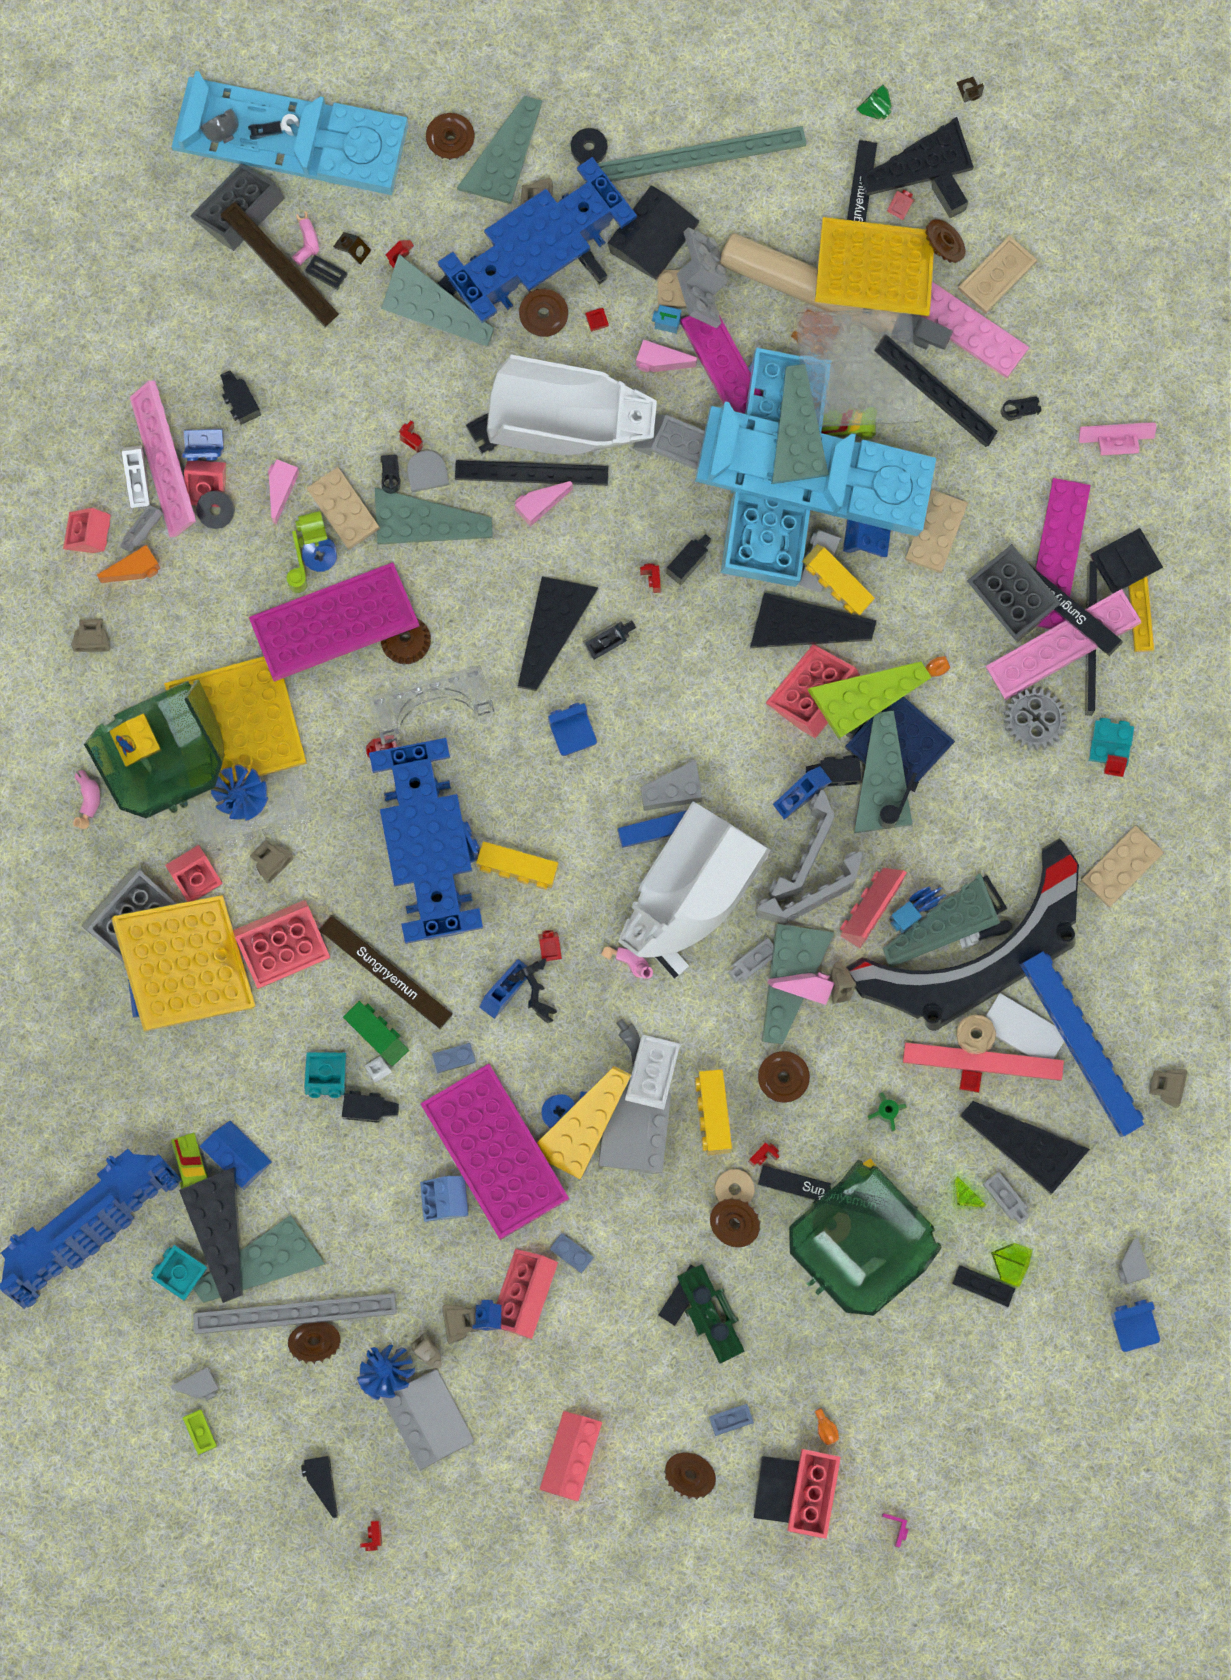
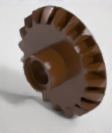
[426,113,475,160]
[925,219,966,263]
[519,288,568,337]
[381,618,431,664]
[758,1051,810,1103]
[710,1197,761,1248]
[288,1322,341,1364]
[664,1452,716,1500]

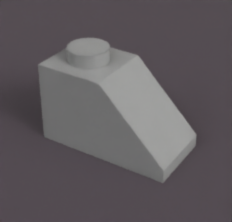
[1117,1238,1150,1285]
[171,1367,220,1401]

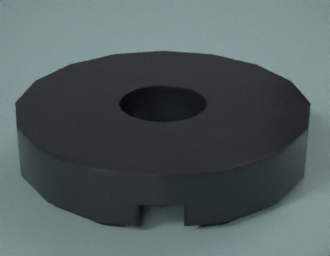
[570,128,608,164]
[196,490,235,529]

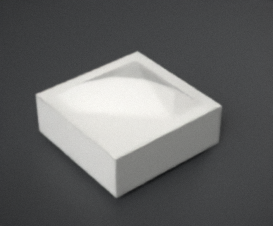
[365,1056,392,1083]

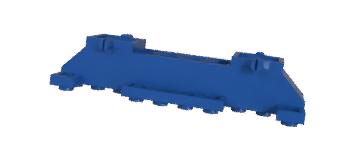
[437,157,637,323]
[369,738,483,944]
[0,1149,182,1309]

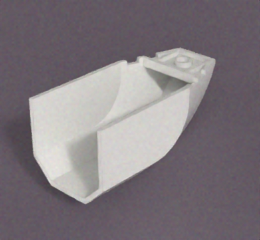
[487,355,657,455]
[618,801,771,957]

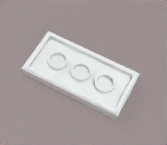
[986,993,1064,1059]
[625,1034,680,1110]

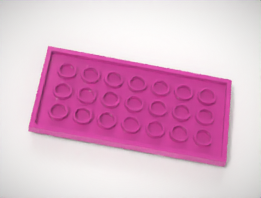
[249,562,419,681]
[420,1064,570,1240]

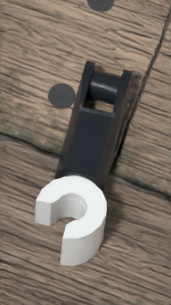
[248,114,300,140]
[960,920,1012,949]

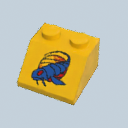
[109,713,162,767]

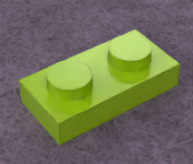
[182,1409,218,1455]

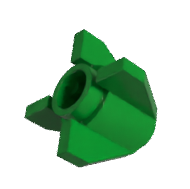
[857,84,892,120]
[867,1092,907,1132]

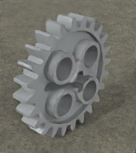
[1003,688,1067,751]

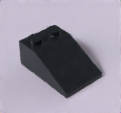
[753,1456,799,1523]

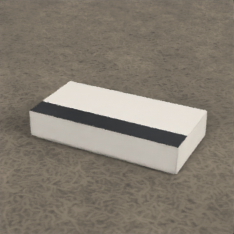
[654,952,689,980]

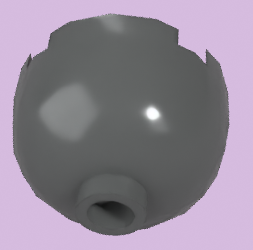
[200,108,239,144]

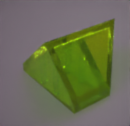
[953,1176,986,1209]
[991,1243,1033,1287]

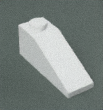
[122,445,150,508]

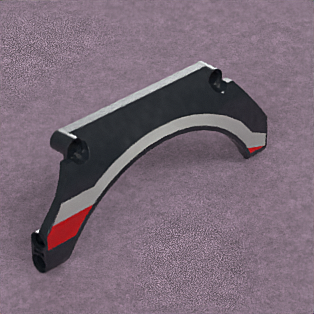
[846,838,1079,1031]

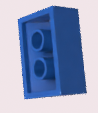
[200,1121,272,1190]

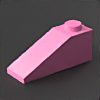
[636,340,697,372]
[268,459,299,524]
[515,481,573,527]
[767,972,834,1005]

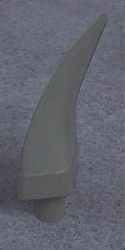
[616,1019,640,1067]

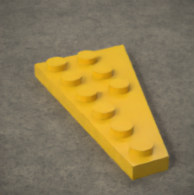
[537,1066,632,1180]

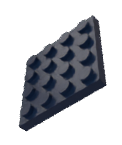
[845,696,955,788]

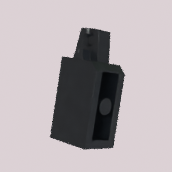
[220,370,261,425]
[666,534,711,586]
[582,620,636,660]
[805,755,862,787]
[342,1091,399,1123]

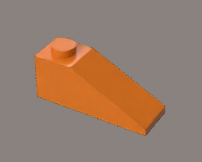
[97,545,160,583]

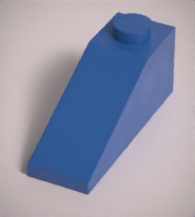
[773,766,832,820]
[479,959,527,1019]

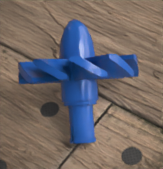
[211,765,268,821]
[357,1345,415,1400]

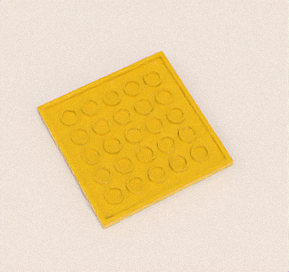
[815,217,934,316]
[164,656,307,794]
[111,895,255,1032]

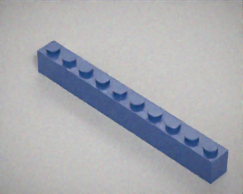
[1020,951,1144,1137]

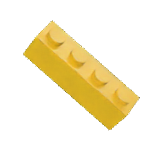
[802,544,875,615]
[476,841,559,890]

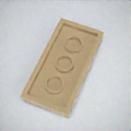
[958,235,1037,314]
[306,467,380,550]
[905,490,968,573]
[1081,825,1164,908]

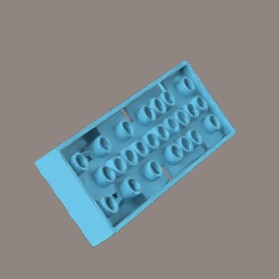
[172,71,409,195]
[720,348,831,587]
[695,402,936,536]

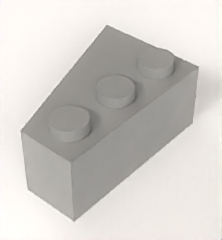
[799,530,842,593]
[641,760,702,811]

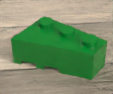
[343,1001,410,1067]

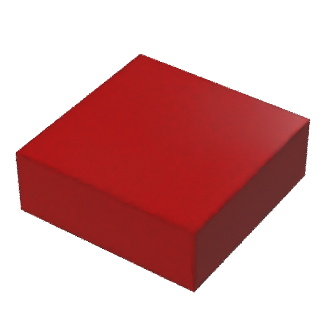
[585,308,609,332]
[1104,755,1127,777]
[959,1070,982,1093]

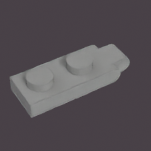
[121,505,163,551]
[728,938,774,982]
[983,1172,1029,1224]

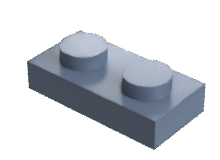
[432,1043,476,1074]
[550,1233,594,1274]
[709,1404,754,1436]

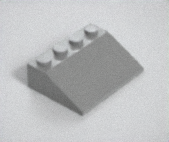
[82,867,177,963]
[598,1088,671,1174]
[382,1369,474,1471]

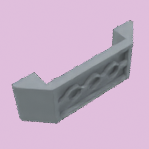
[633,414,705,470]
[768,790,834,902]
[756,851,863,925]

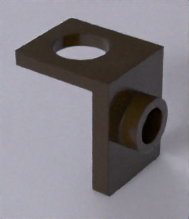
[956,77,984,102]
[333,232,371,265]

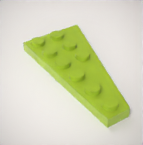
[807,661,932,739]

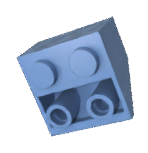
[420,1176,468,1222]

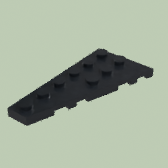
[861,117,974,196]
[518,576,598,691]
[750,592,877,648]
[959,1101,1090,1195]
[179,1167,243,1303]

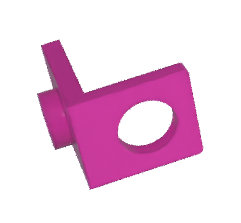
[881,1513,909,1548]

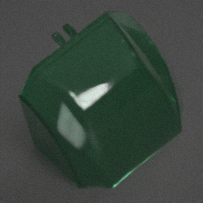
[84,680,225,819]
[789,1160,942,1316]

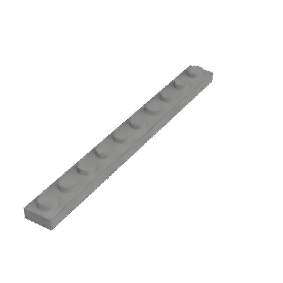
[193,1293,397,1335]

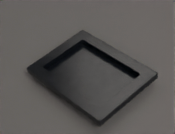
[1090,528,1163,594]

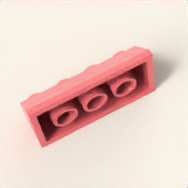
[497,1249,558,1339]
[539,1411,602,1502]
[787,1449,841,1539]

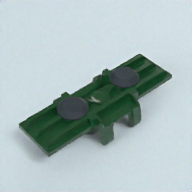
[677,1264,745,1364]

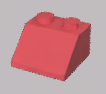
[184,461,226,507]
[63,508,111,553]
[165,845,222,902]

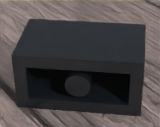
[931,171,968,218]

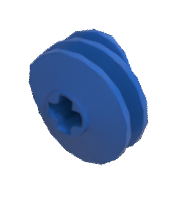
[302,537,337,572]
[909,886,946,913]
[541,1094,575,1128]

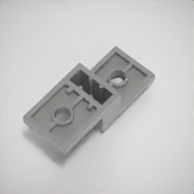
[677,227,728,328]

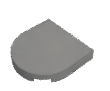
[407,451,449,493]

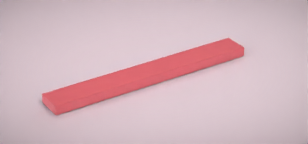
[903,1043,1064,1081]

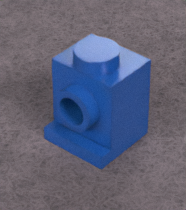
[472,1300,502,1331]

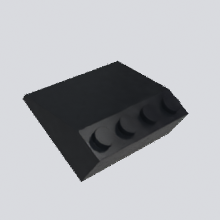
[607,185,700,280]

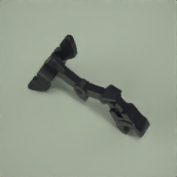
[507,958,557,1023]

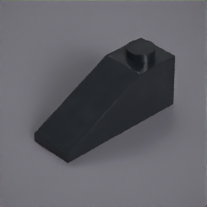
[301,1456,338,1518]

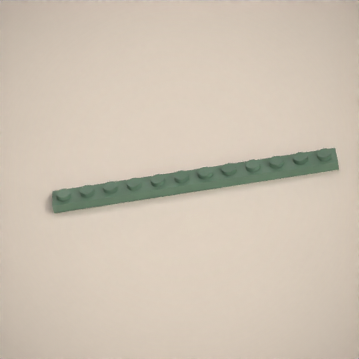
[584,126,807,184]

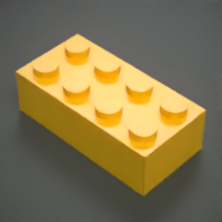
[695,1069,732,1156]

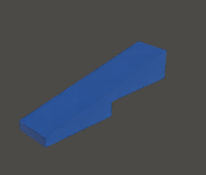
[617,810,687,848]

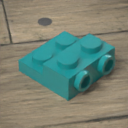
[1089,718,1134,767]
[304,1052,347,1098]
[151,1245,208,1301]

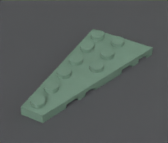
[457,96,542,204]
[381,254,495,346]
[771,364,828,484]
[375,488,493,544]
[854,711,913,834]
[883,873,1000,967]
[762,924,834,1044]
[194,1215,325,1303]

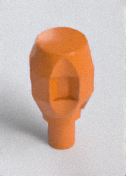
[925,656,951,677]
[814,1408,839,1445]

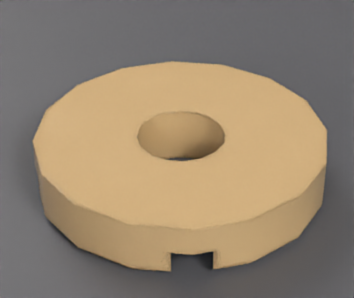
[956,1014,996,1054]
[715,1169,755,1204]

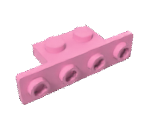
[1079,422,1156,455]

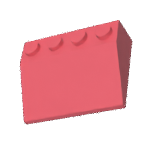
[766,644,860,739]
[840,868,907,949]
[233,900,330,989]

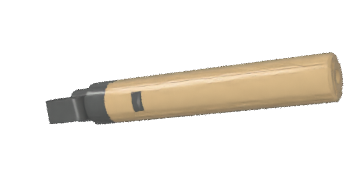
[720,233,953,350]

